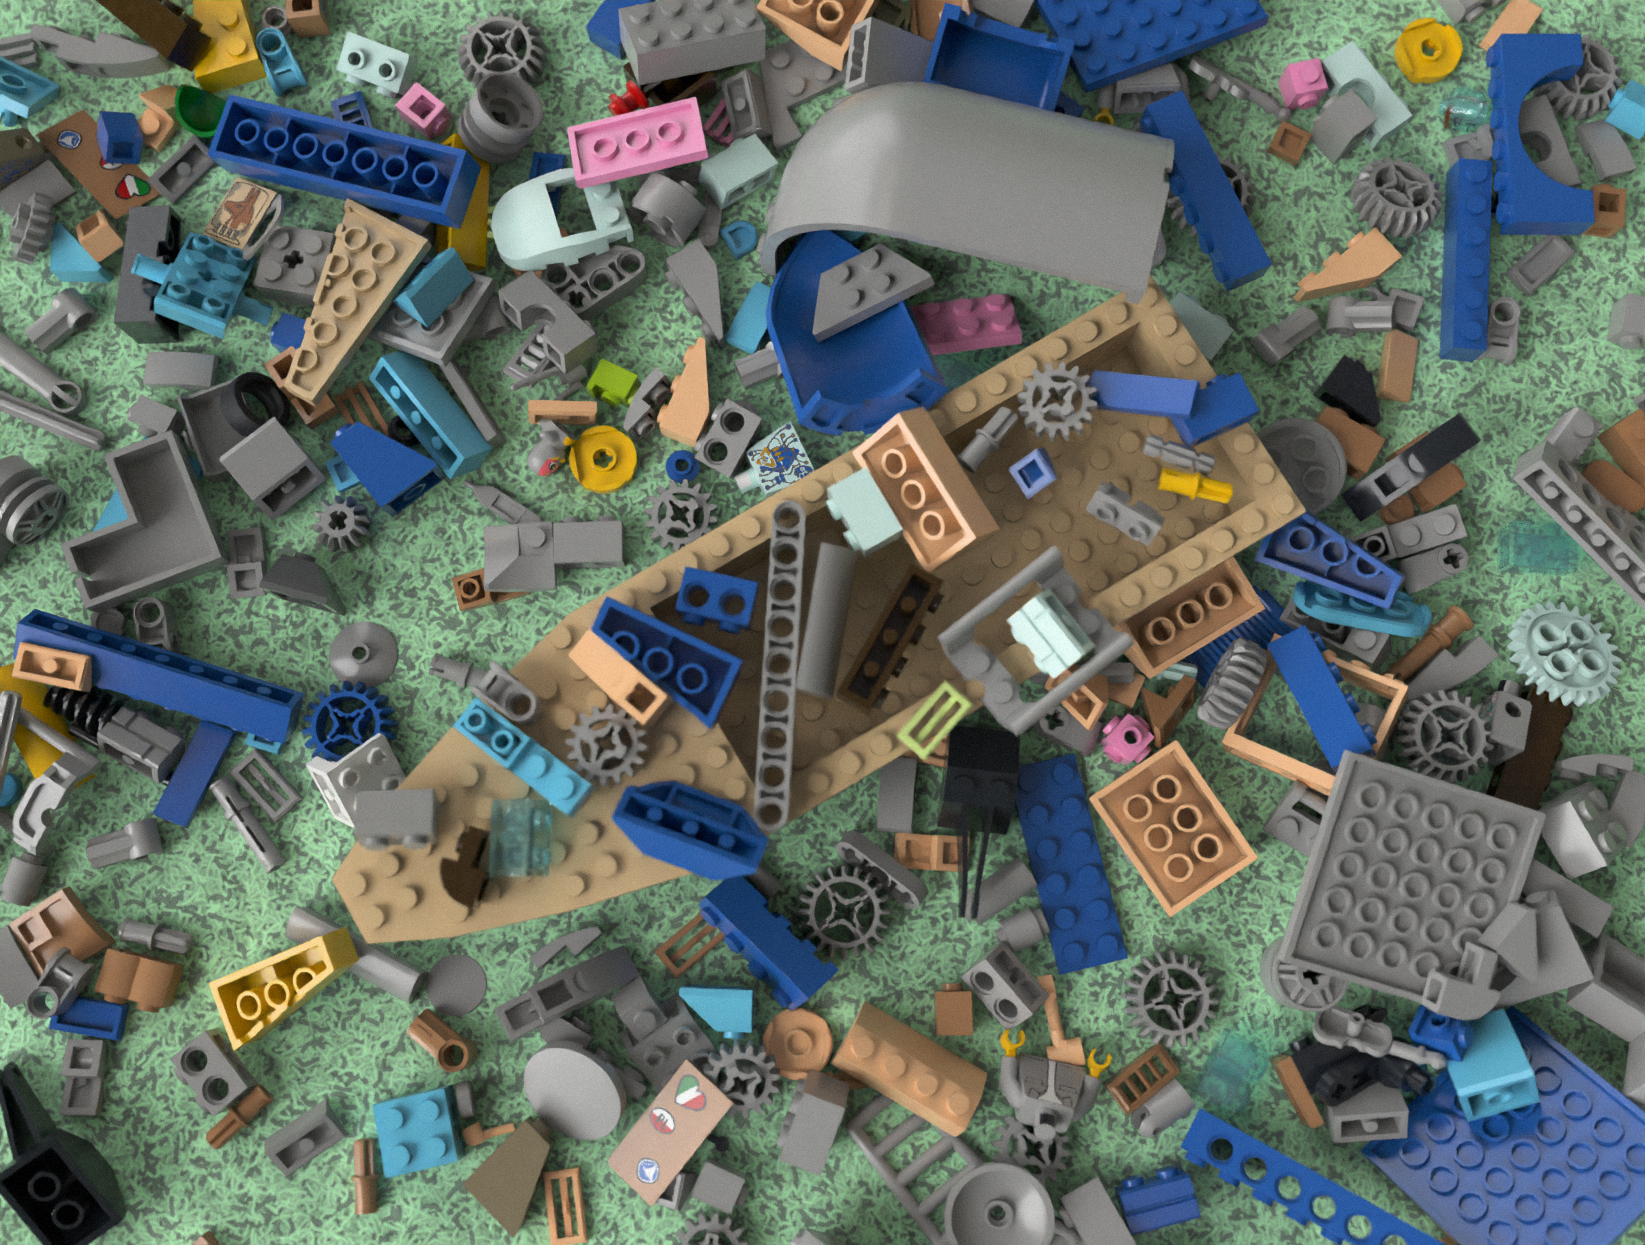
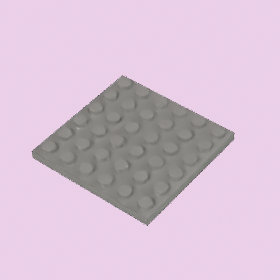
[1277,750,1546,1020]

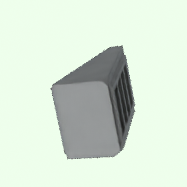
[503,323,555,389]

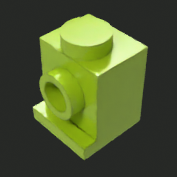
[586,358,641,408]

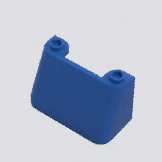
[923,2,1075,111]

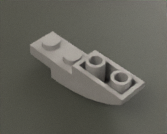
[29,23,171,79]
[1349,504,1468,563]
[495,945,640,1043]
[538,1015,649,1100]

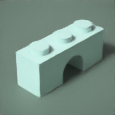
[1321,41,1413,150]

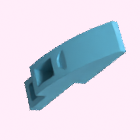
[453,697,595,818]

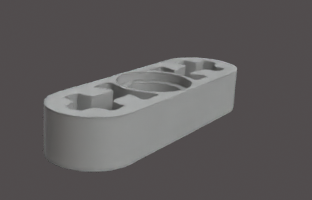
[836,830,928,909]

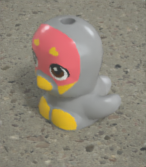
[527,419,577,476]

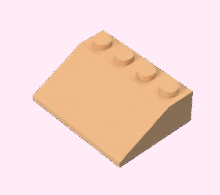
[756,0,880,71]
[1088,740,1258,917]

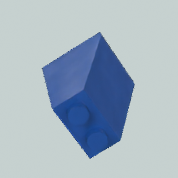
[330,422,447,517]

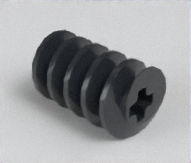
[43,685,124,736]

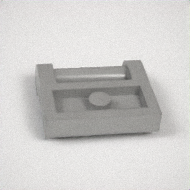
[1263,780,1327,857]

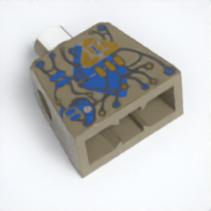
[0,128,54,190]

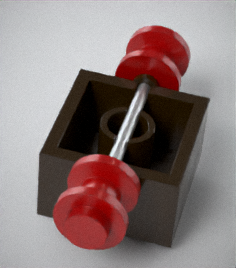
[608,62,718,116]

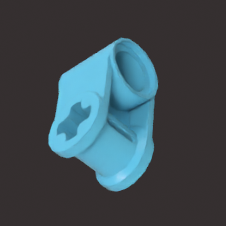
[256,28,308,97]

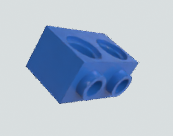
[675,566,759,634]

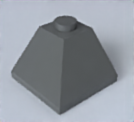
[259,552,346,616]

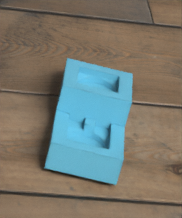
[724,281,771,354]

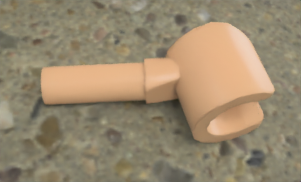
[462,1121,515,1146]

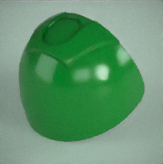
[174,84,227,138]

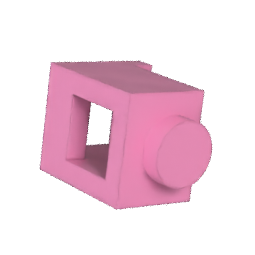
[395,82,451,140]

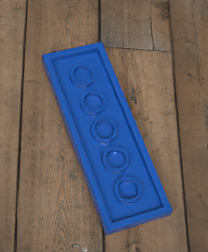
[1015,753,1128,975]

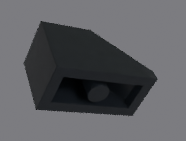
[1313,355,1381,428]

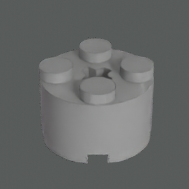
[627,170,706,248]

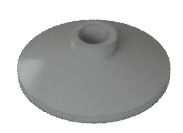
[329,622,398,689]

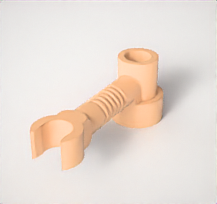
[1038,974,1086,1067]

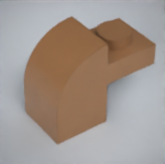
[264,346,340,430]

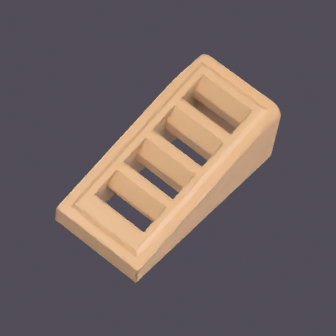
[75,209,123,262]

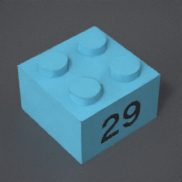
[373,1084,466,1178]

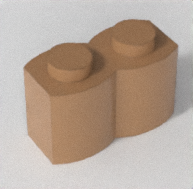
[95,948,184,1013]

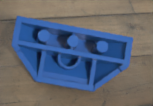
[612,780,769,881]

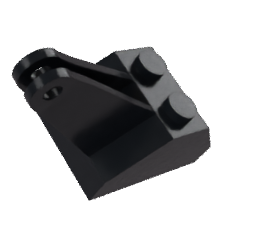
[937,722,1020,920]
[0,1062,127,1245]

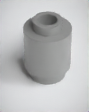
[0,852,49,907]
[995,908,1050,953]

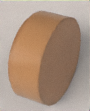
[1378,494,1415,526]

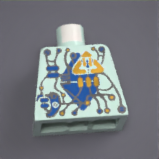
[733,421,815,499]

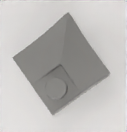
[483,521,558,592]

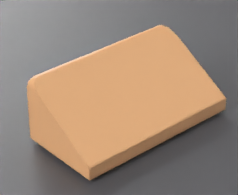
[1376,329,1419,403]
[11,642,92,692]

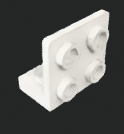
[306,733,406,828]

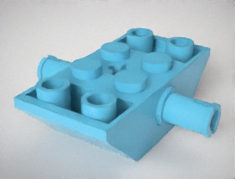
[131,232,274,339]

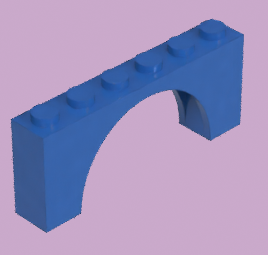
[1486,33,1595,235]

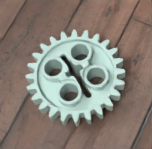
[1507,601,1621,707]

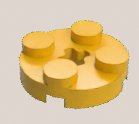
[1394,18,1463,84]
[569,425,638,494]

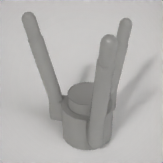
[510,364,588,401]

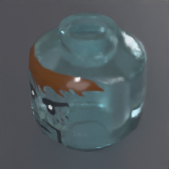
[1438,86,1491,133]

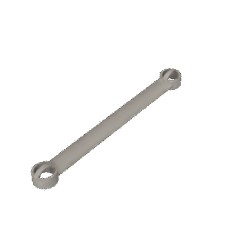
[0,332,87,416]

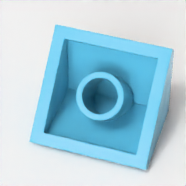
[392,247,474,327]

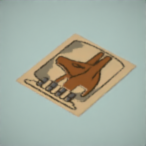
[202,177,277,250]

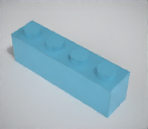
[369,351,493,479]

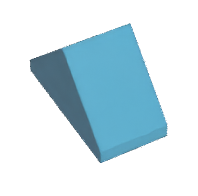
[50,222,114,282]

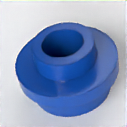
[666,450,700,484]

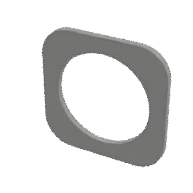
[242,194,284,261]

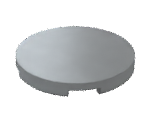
[1256,418,1347,515]
[524,1041,626,1140]

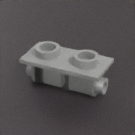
[1085,482,1165,546]

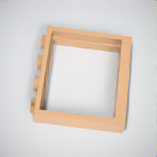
[1221,633,1409,796]

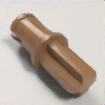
[206,1083,274,1150]
[351,1138,381,1214]

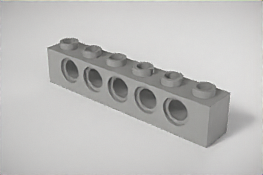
[1513,439,1645,610]

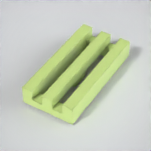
[896,680,973,761]

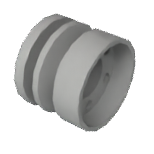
[458,72,543,164]
[0,455,69,547]
[1259,936,1349,1012]

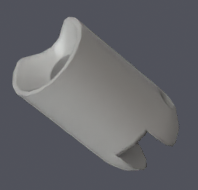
[1131,1078,1196,1138]

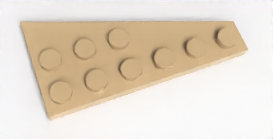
[284,198,432,407]

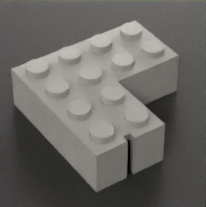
[619,0,766,85]
[60,430,231,613]
[1566,932,1645,1112]

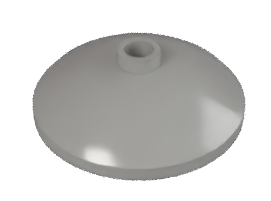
[944,1162,1055,1245]

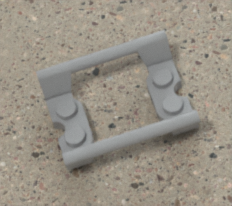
[937,546,1134,736]
[0,693,102,858]

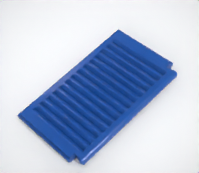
[1183,586,1294,688]

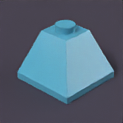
[679,985,755,1039]

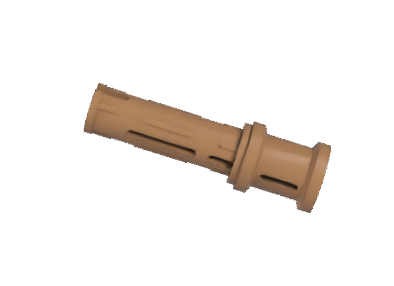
[1381,605,1474,682]

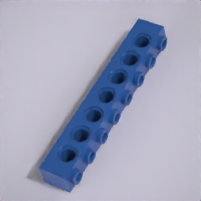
[1181,1108,1446,1245]

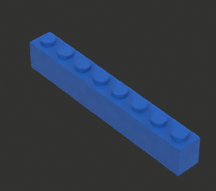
[13,609,304,744]

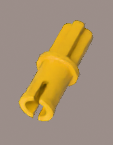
[1158,467,1233,503]

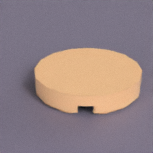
[762,1007,833,1080]

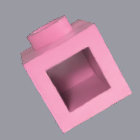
[1278,58,1328,110]

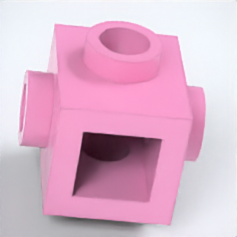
[1099,713,1154,766]

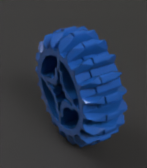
[302,681,398,762]

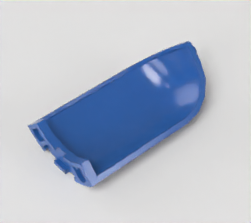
[766,230,949,435]

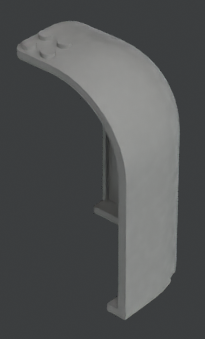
[757,82,1174,305]

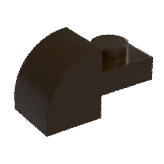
[440,826,493,909]

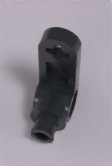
[1315,1036,1437,1107]

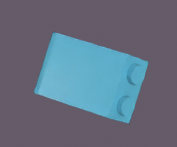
[1446,1008,1540,1122]

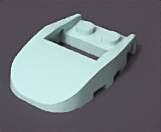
[491,168,634,271]

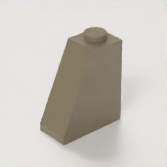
[462,1116,555,1237]

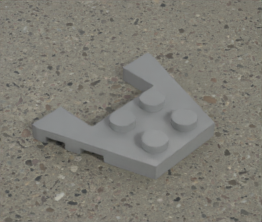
[759,39,854,153]

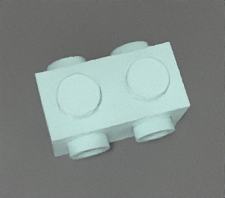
[336,31,418,99]

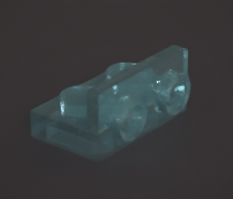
[489,799,552,877]

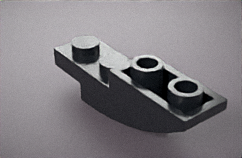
[1341,413,1481,522]

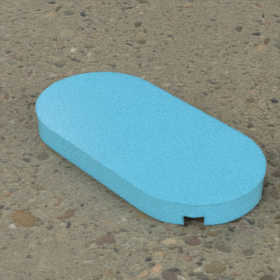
[1292,579,1433,637]

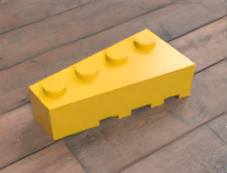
[193,0,267,94]
[209,927,359,1051]

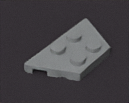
[812,243,935,343]

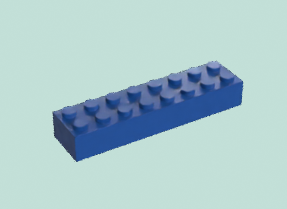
[208,94,481,229]

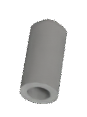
[964,857,1038,925]

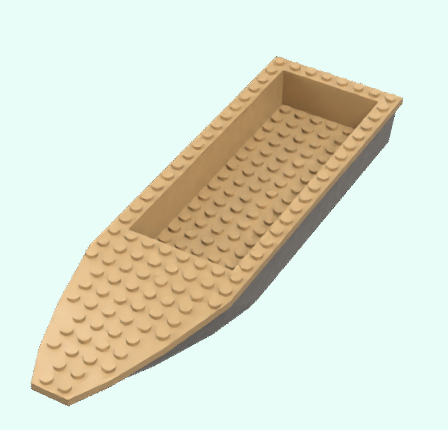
[332,275,1306,944]

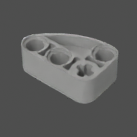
[542,245,648,321]

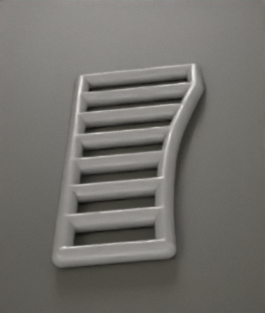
[845,1094,1081,1245]

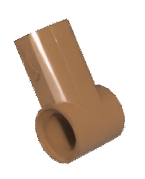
[406,1008,478,1072]

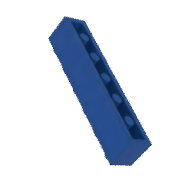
[1140,90,1272,292]
[1439,158,1493,362]

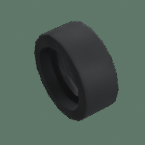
[220,372,290,437]

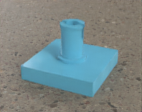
[0,56,61,127]

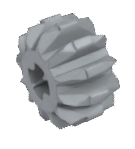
[312,495,373,553]

